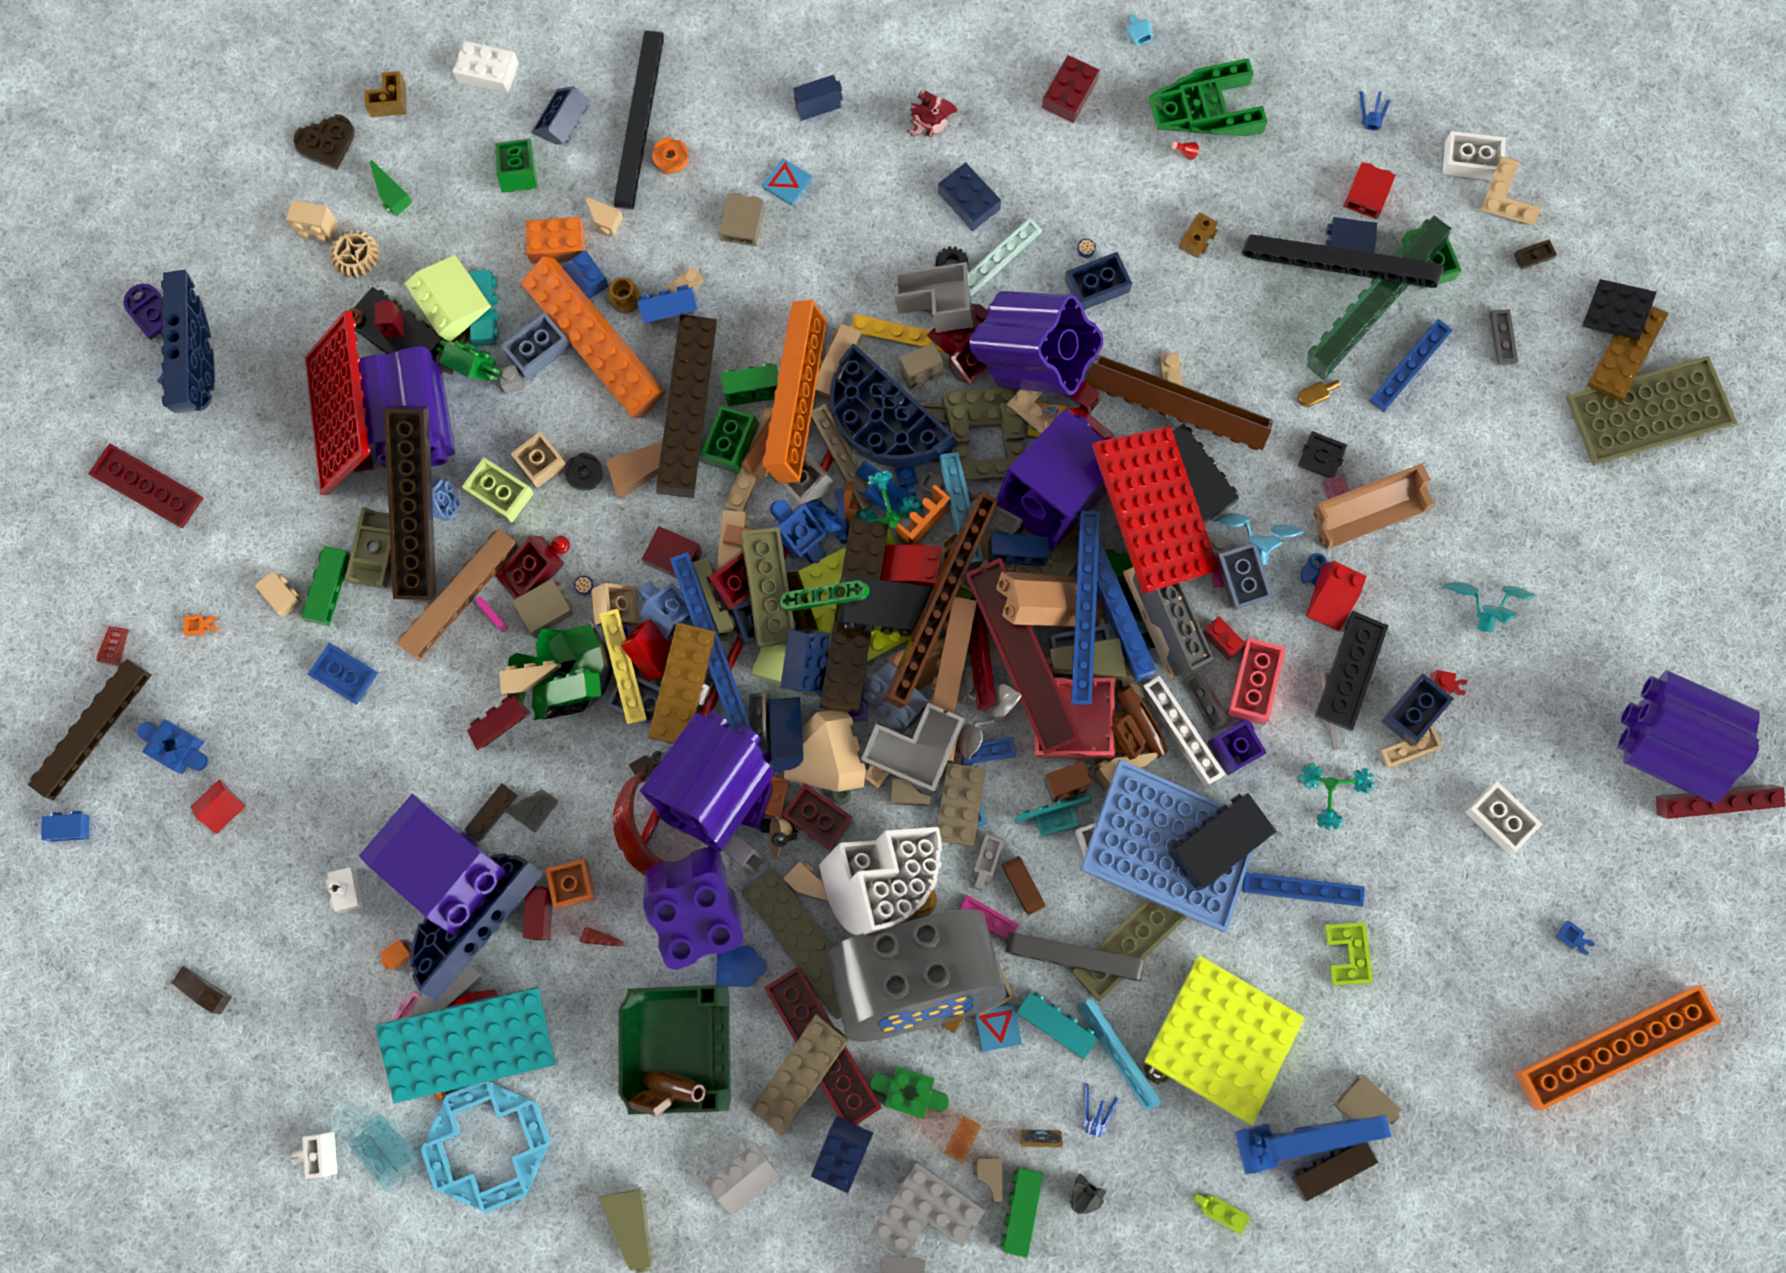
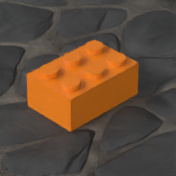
[526,217,585,263]

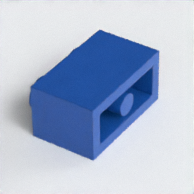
[41,811,89,842]

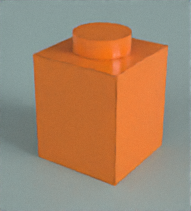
[379,939,411,971]

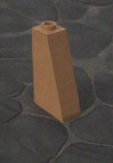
[606,442,662,499]

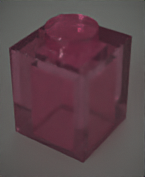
[1322,474,1349,500]

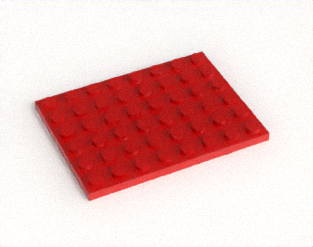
[305,311,370,495]
[1092,426,1220,594]

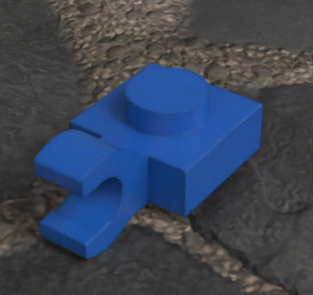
[895,466,918,497]

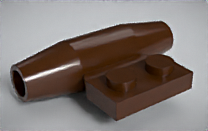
[1110,685,1168,760]
[629,1071,705,1116]

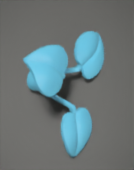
[1215,513,1304,565]

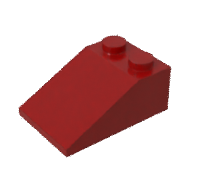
[880,544,942,587]
[1306,561,1367,631]

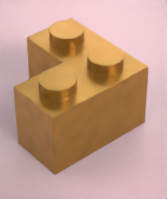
[364,71,407,117]

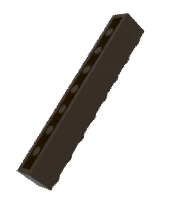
[28,659,152,801]

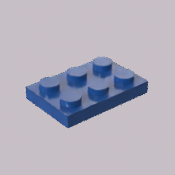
[307,642,378,705]

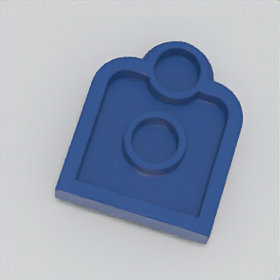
[716,946,767,987]

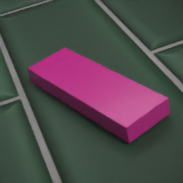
[959,895,1019,941]

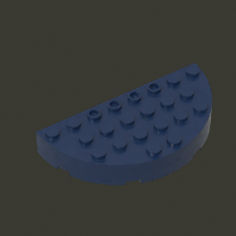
[161,269,215,414]
[830,343,958,467]
[410,853,544,1001]

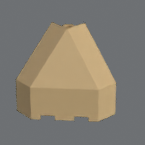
[784,710,866,792]

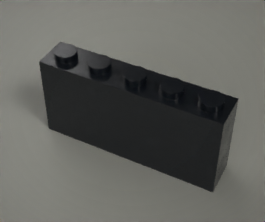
[353,287,443,360]
[1172,423,1239,524]
[837,576,933,637]
[1169,793,1277,891]

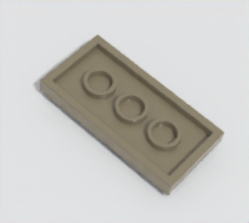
[937,763,986,847]

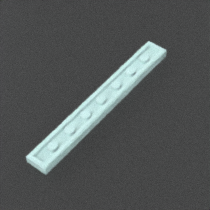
[925,218,1042,322]

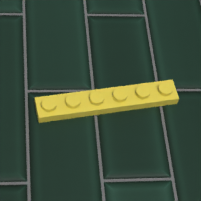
[599,609,647,726]

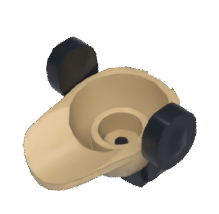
[759,817,798,859]

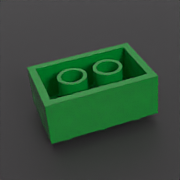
[1401,221,1462,290]
[721,363,779,407]
[700,405,759,474]

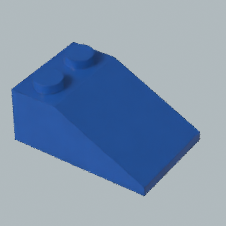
[563,250,609,299]

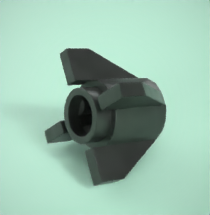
[1070,1174,1106,1214]

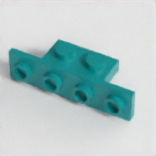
[1015,794,1092,837]

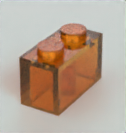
[944,1115,982,1163]

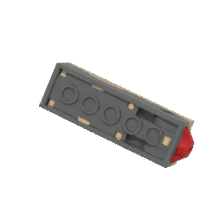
[1123,567,1214,679]

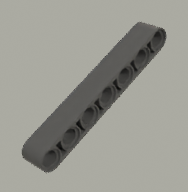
[1005,932,1145,981]

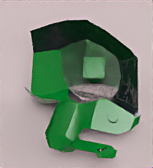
[507,621,613,720]

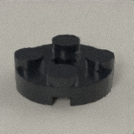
[564,453,603,491]

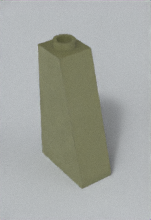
[1046,638,1127,680]
[599,1188,653,1273]

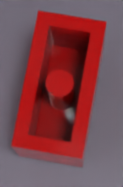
[1203,616,1246,661]

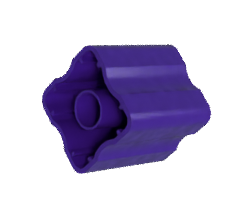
[969,291,1103,395]
[358,347,455,468]
[1618,670,1760,804]
[640,711,775,852]
[643,846,743,970]

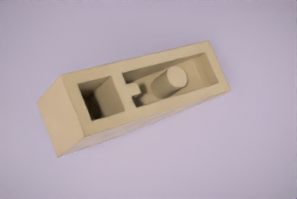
[1095,753,1158,791]

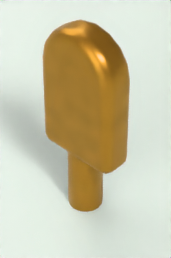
[1298,380,1340,407]

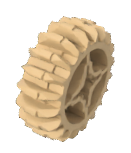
[329,229,380,279]

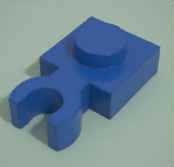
[1555,920,1595,955]

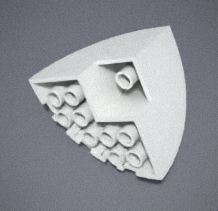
[819,827,942,935]

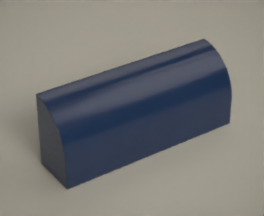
[769,697,804,771]

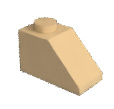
[586,198,623,236]

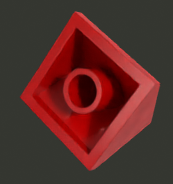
[190,779,246,834]

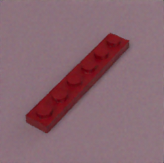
[969,596,996,711]

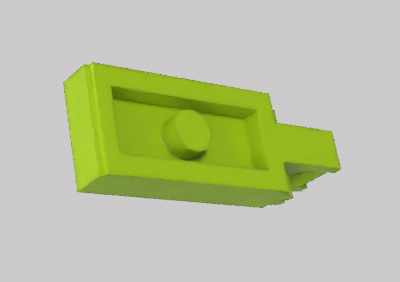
[1192,1193,1250,1235]

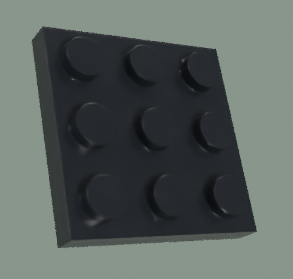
[1582,279,1657,340]

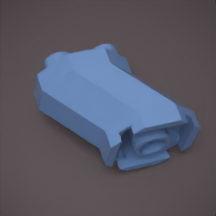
[432,480,461,521]

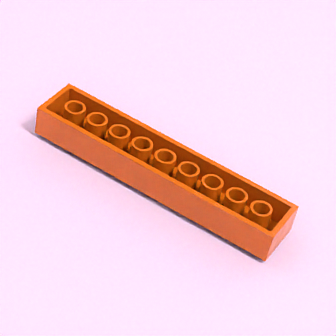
[520,256,667,418]
[763,299,827,483]
[1514,985,1722,1111]

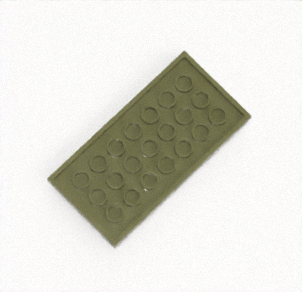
[1566,356,1737,466]

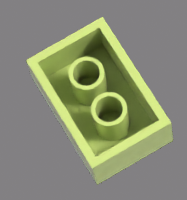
[462,457,534,523]

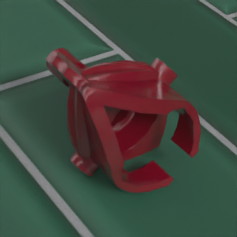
[907,90,957,137]

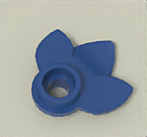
[1300,553,1328,586]

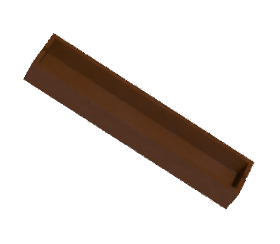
[1086,355,1273,450]

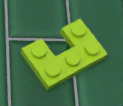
[1324,922,1373,986]

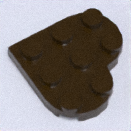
[293,114,355,170]

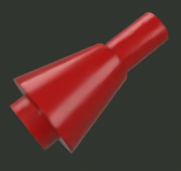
[1171,142,1199,160]

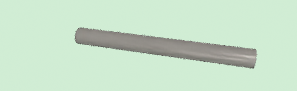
[1319,673,1341,750]

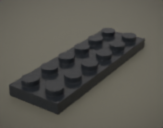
[1315,611,1389,731]

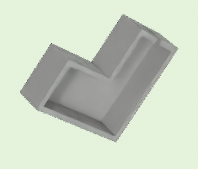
[894,262,973,333]
[861,702,966,791]
[870,1162,985,1258]

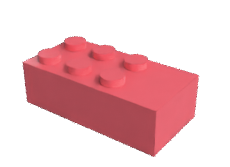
[1226,637,1286,726]

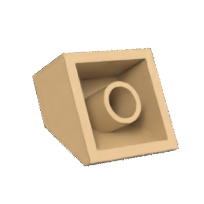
[592,583,639,626]

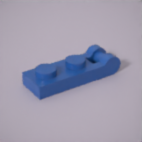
[834,488,849,544]
[804,500,847,534]
[959,737,1016,765]

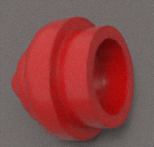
[551,536,570,555]

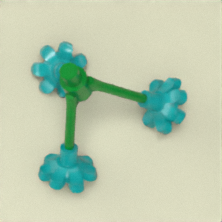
[856,470,924,528]
[1299,763,1375,830]

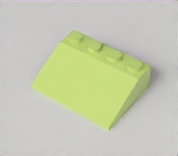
[404,255,491,342]

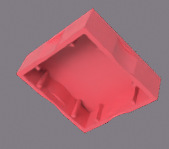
[1035,678,1117,759]

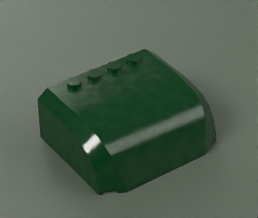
[618,985,731,1114]

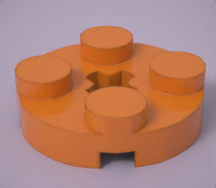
[652,137,689,174]

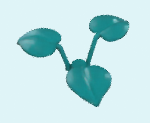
[1442,582,1535,632]

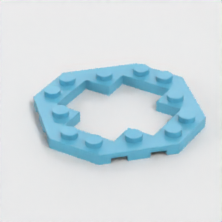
[421,1081,551,1213]

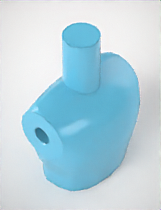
[1126,14,1153,46]

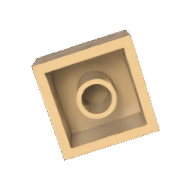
[286,200,338,243]
[511,431,566,488]

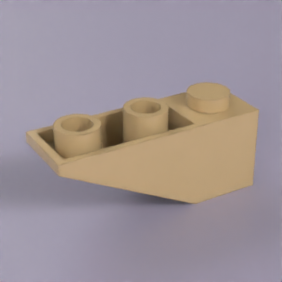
[499,661,561,694]
[783,861,829,902]

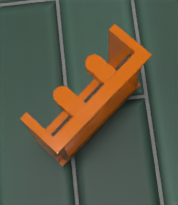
[896,485,951,545]

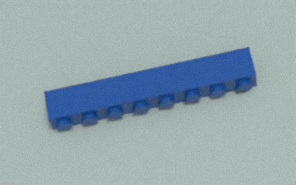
[1076,536,1156,682]

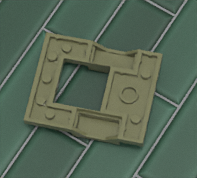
[941,388,1025,482]

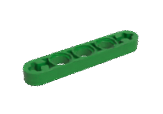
[780,580,869,611]

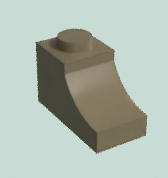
[891,776,931,806]
[973,1158,1002,1202]

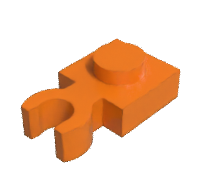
[183,615,219,637]

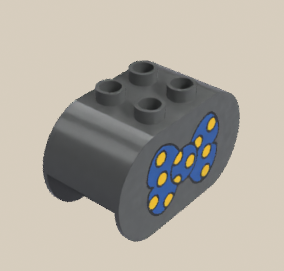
[827,909,1006,1042]

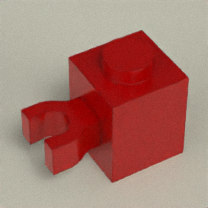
[1430,670,1467,696]

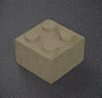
[900,342,943,390]

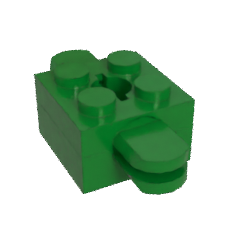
[436,339,501,381]
[870,1066,949,1119]

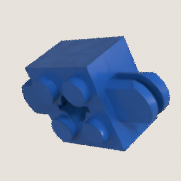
[770,500,827,564]
[137,719,208,775]

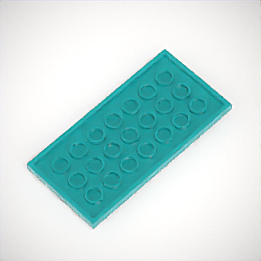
[375,986,556,1104]

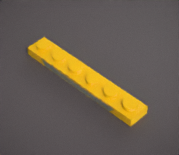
[851,314,947,354]

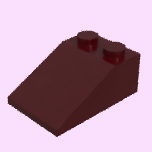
[495,536,565,599]
[708,550,750,610]

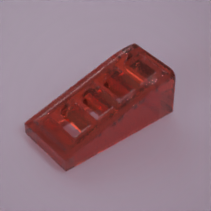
[96,626,128,666]
[579,927,624,947]

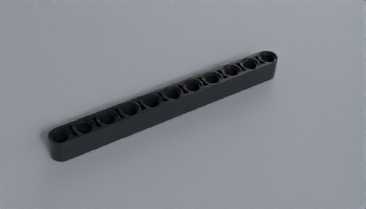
[614,30,664,210]
[1242,234,1444,288]

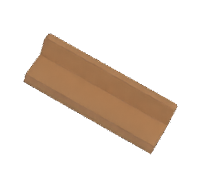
[741,414,772,478]

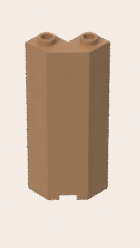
[1314,463,1435,550]
[996,572,1105,627]

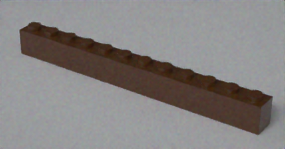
[883,491,998,709]

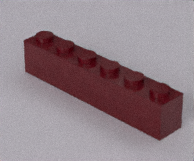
[1656,784,1786,819]

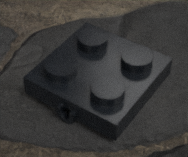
[1298,431,1347,480]

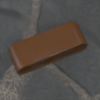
[1001,855,1046,916]

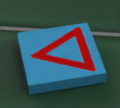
[762,158,813,206]
[975,1004,1022,1052]

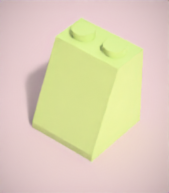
[751,644,808,696]

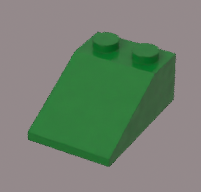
[495,138,538,193]

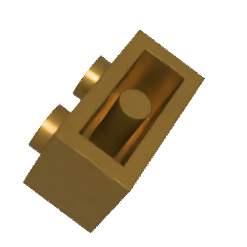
[1179,212,1218,258]

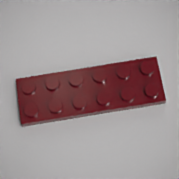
[88,443,204,529]

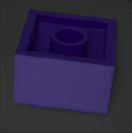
[1208,719,1267,776]

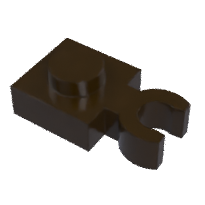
[629,751,661,782]

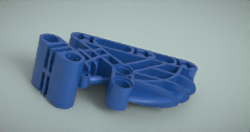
[1235,1115,1392,1174]

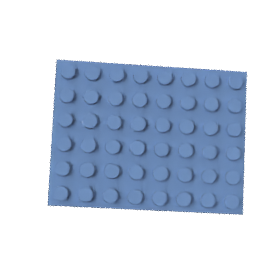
[1080,760,1253,933]

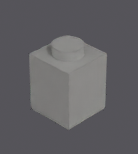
[499,365,524,393]

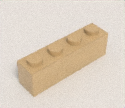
[815,323,862,401]
[716,510,750,570]

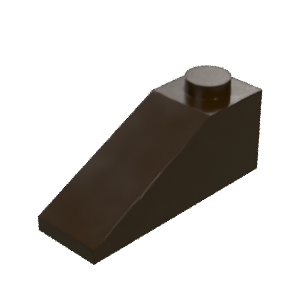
[172,966,232,1014]

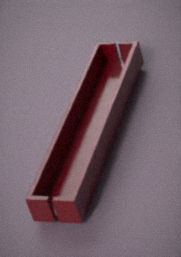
[965,558,1081,755]

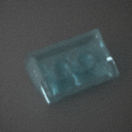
[348,1113,418,1191]

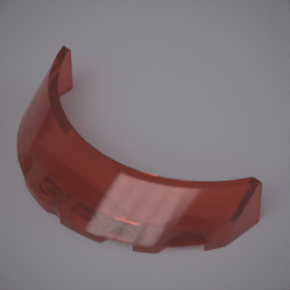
[613,770,665,875]

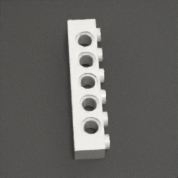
[1143,676,1225,788]

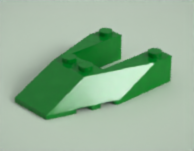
[1148,58,1268,136]

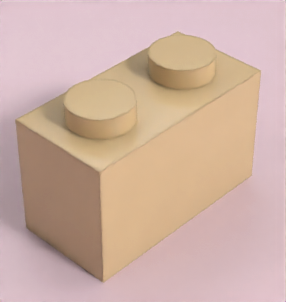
[255,571,301,617]

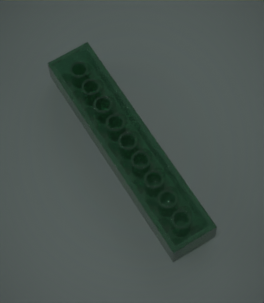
[1307,215,1452,380]

